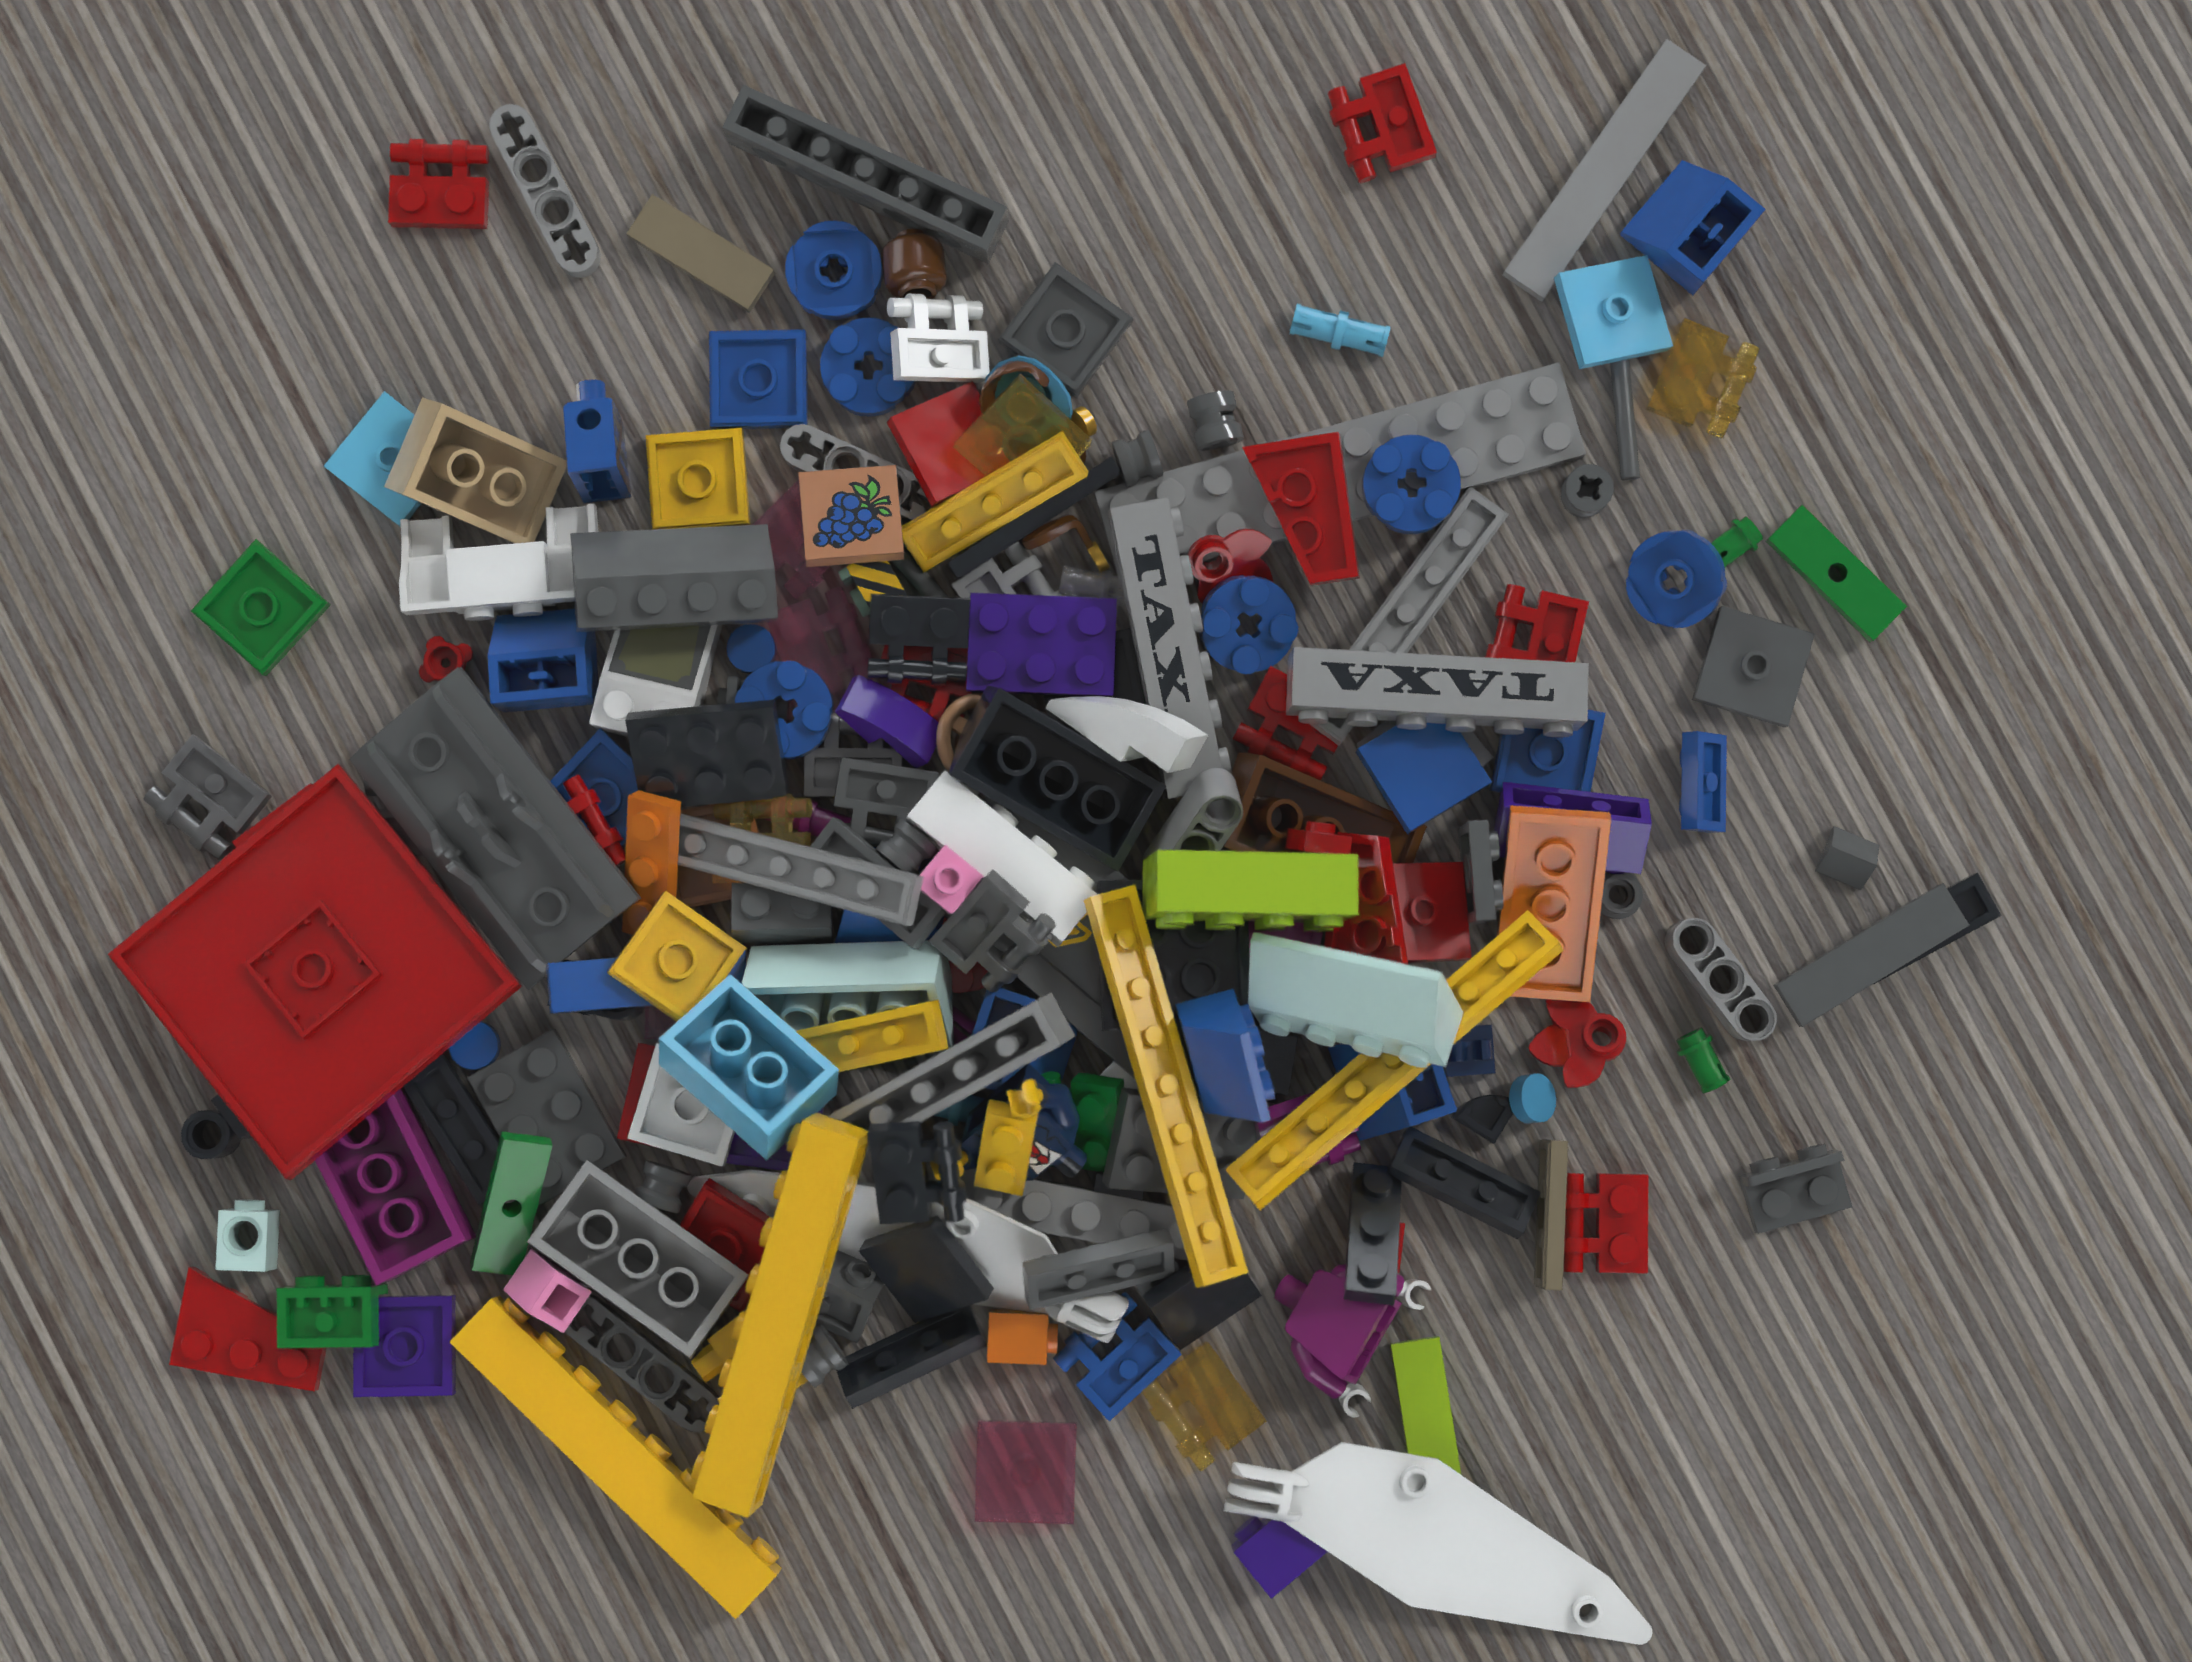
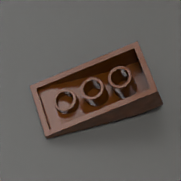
[1220,752,1427,863]

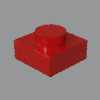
[1286,821,1352,854]

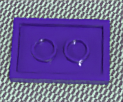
[966,593,1117,698]

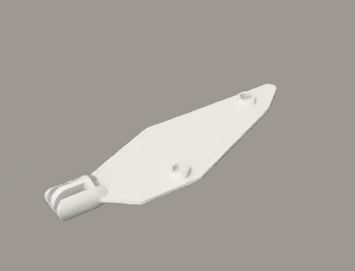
[687,1170,1129,1343]
[1224,1442,1652,1645]

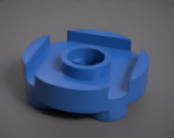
[785,221,883,320]
[820,318,916,417]
[1362,435,1461,534]
[1626,530,1727,628]
[1199,575,1299,675]
[735,661,834,759]

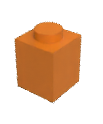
[987,1309,1058,1365]

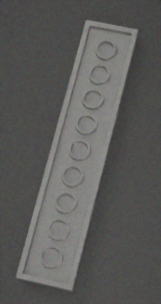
[1094,362,1586,587]

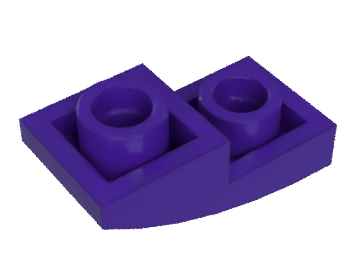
[835,675,938,769]

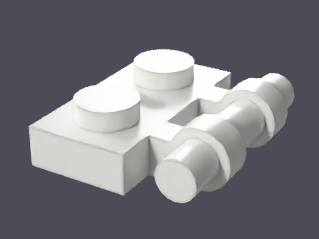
[887,293,990,383]

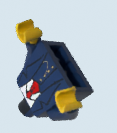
[930,1063,1087,1181]

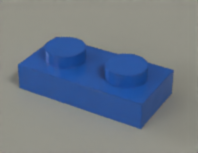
[1679,731,1727,833]

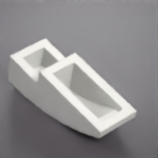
[1046,696,1208,773]

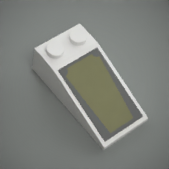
[589,625,722,737]

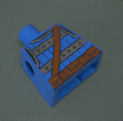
[563,379,631,503]

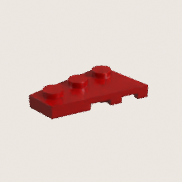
[1242,432,1360,586]
[1324,832,1408,965]
[169,1266,327,1392]

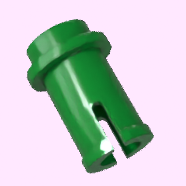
[1711,516,1763,567]
[1676,1027,1731,1094]

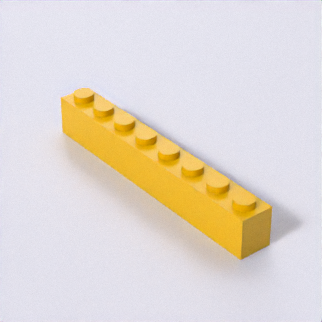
[691,1112,869,1518]
[450,1295,782,1619]

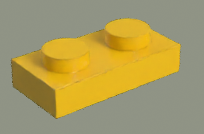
[974,1099,1039,1196]

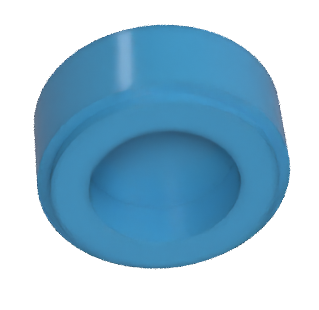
[1509,1073,1556,1124]

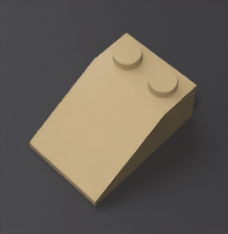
[384,397,567,543]

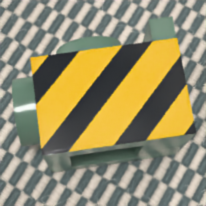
[838,561,907,617]

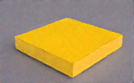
[645,428,750,530]
[607,891,747,1022]

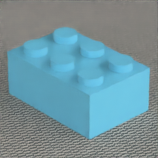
[659,974,839,1160]

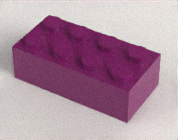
[315,1087,476,1286]

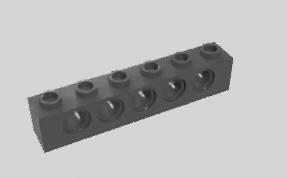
[722,84,1009,264]

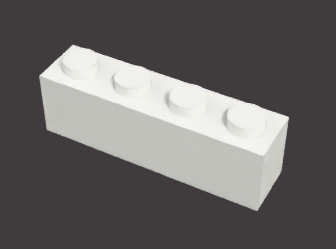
[906,770,1098,947]

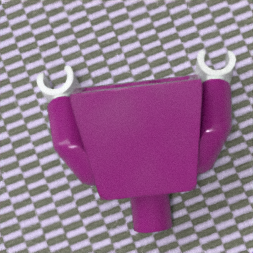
[1274,1264,1431,1418]

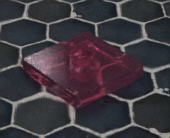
[975,1420,1077,1524]

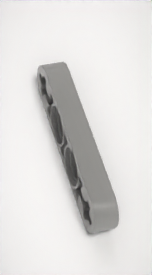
[489,104,601,278]
[780,424,928,521]

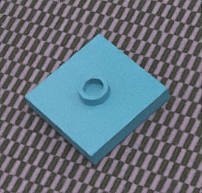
[1554,255,1673,369]
[324,391,422,527]

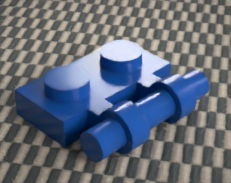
[1053,1291,1182,1421]

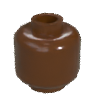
[882,229,947,299]

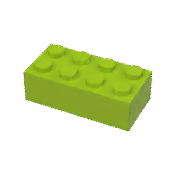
[1142,850,1358,932]

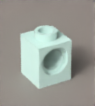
[215,1199,280,1272]

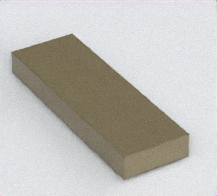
[626,194,775,313]
[1534,1139,1568,1291]

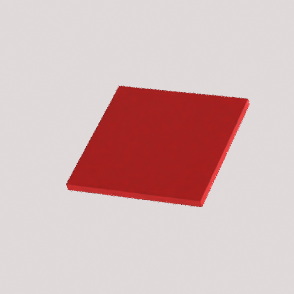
[108,764,522,1181]

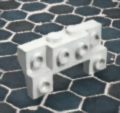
[399,503,598,621]

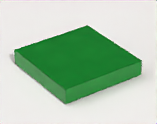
[191,539,331,676]

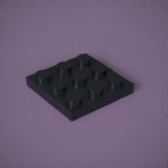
[1097,880,1252,1031]

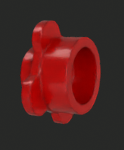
[419,636,474,683]

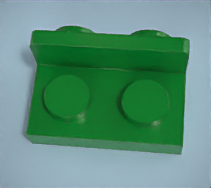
[277,1275,388,1348]

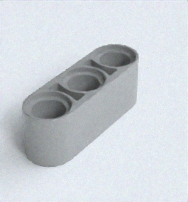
[1142,768,1243,861]
[1665,918,1777,1041]

